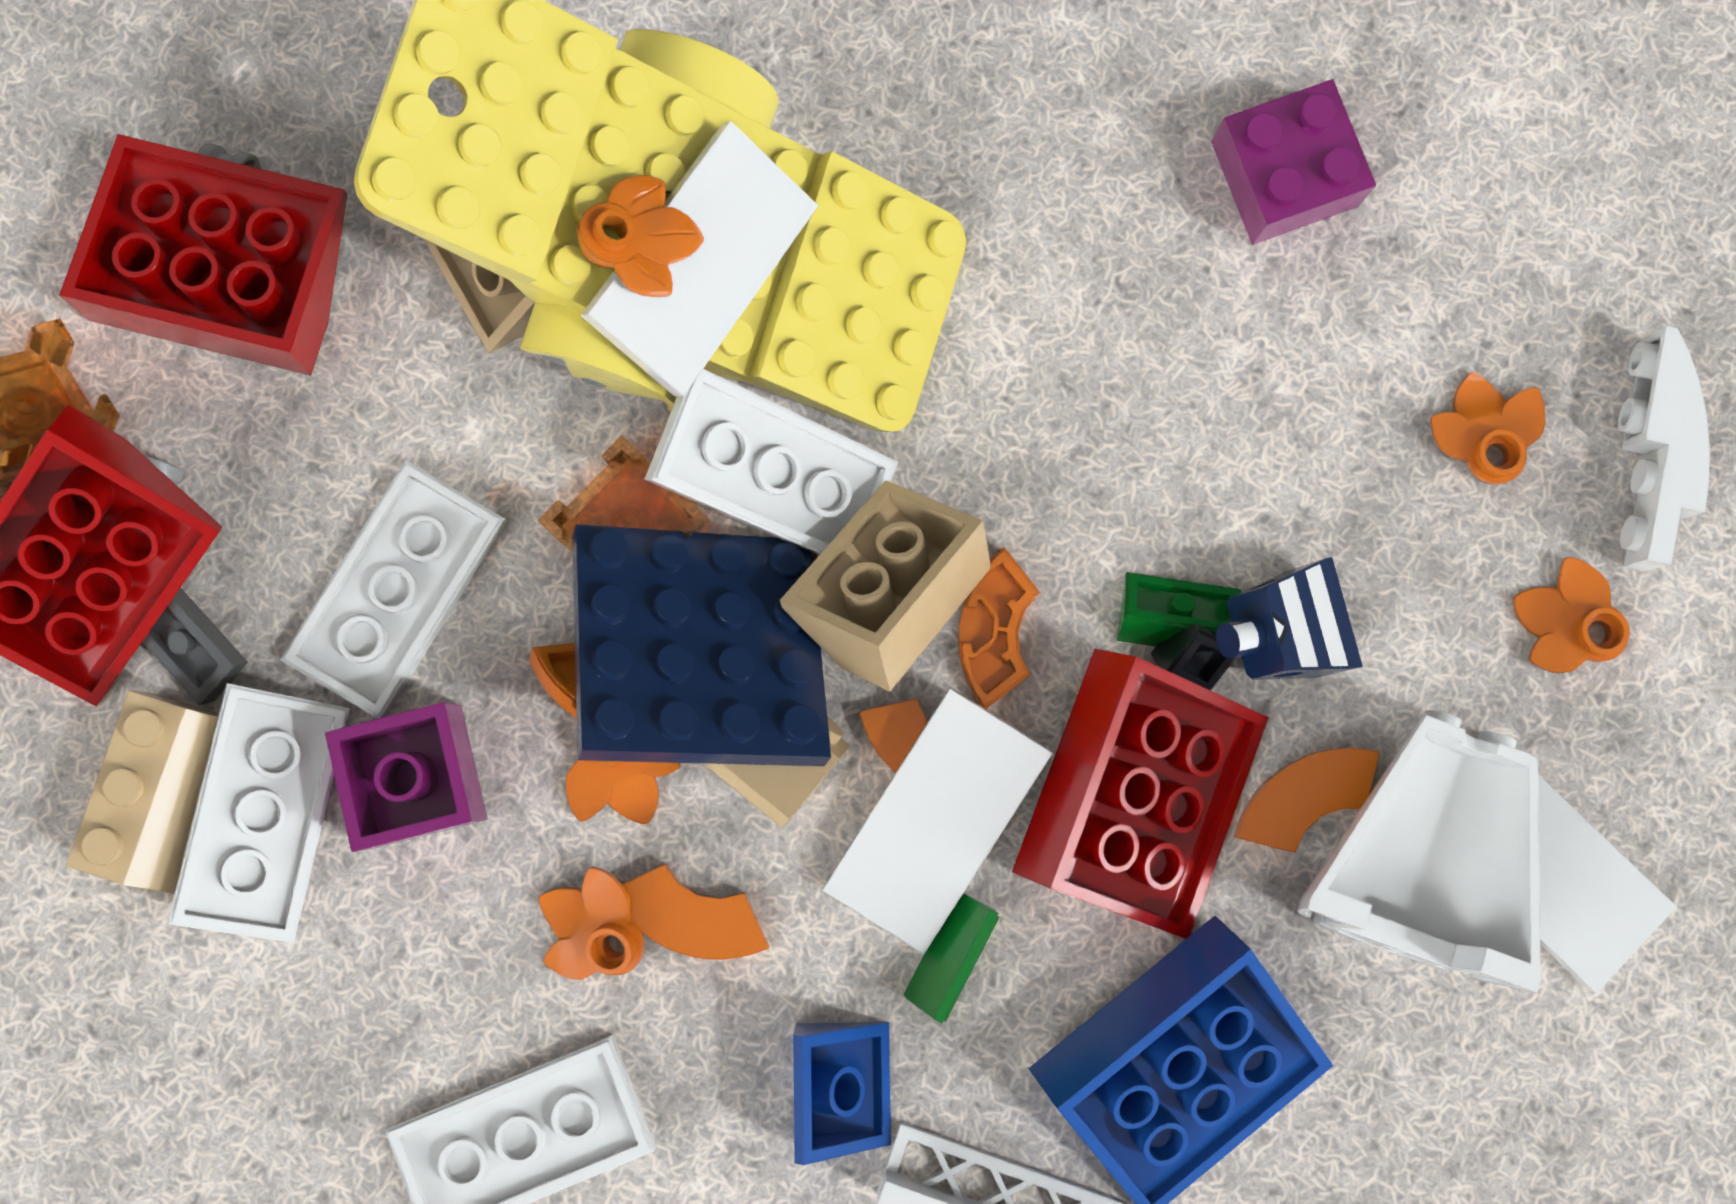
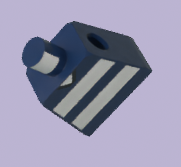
[1216,557,1363,680]

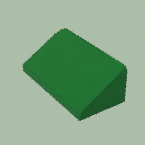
[1117,572,1242,647]
[903,893,1000,1023]

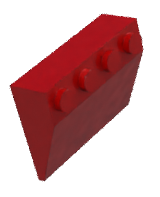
[59,134,348,376]
[0,404,222,707]
[1012,649,1269,939]

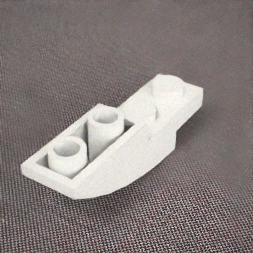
[1618,326,1710,571]

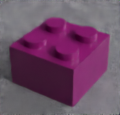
[1211,79,1377,245]
[325,702,488,852]

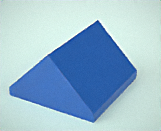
[793,1022,891,1165]

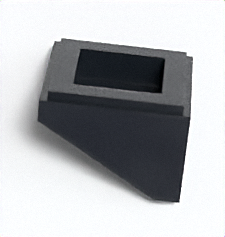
[1151,623,1236,690]

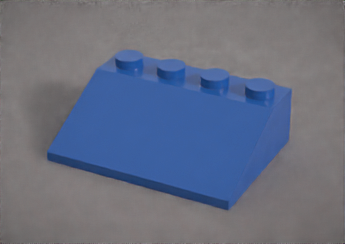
[1028,916,1333,1204]

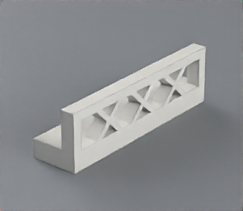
[877,1122,1129,1204]

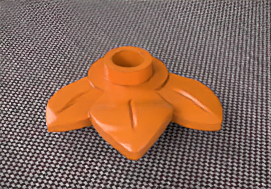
[577,175,704,297]
[1430,372,1545,485]
[1513,557,1630,673]
[565,760,681,824]
[538,866,645,980]

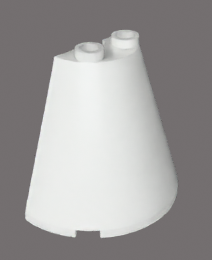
[1298,710,1541,992]

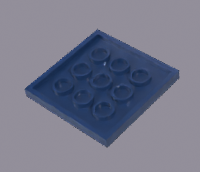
[572,524,831,766]

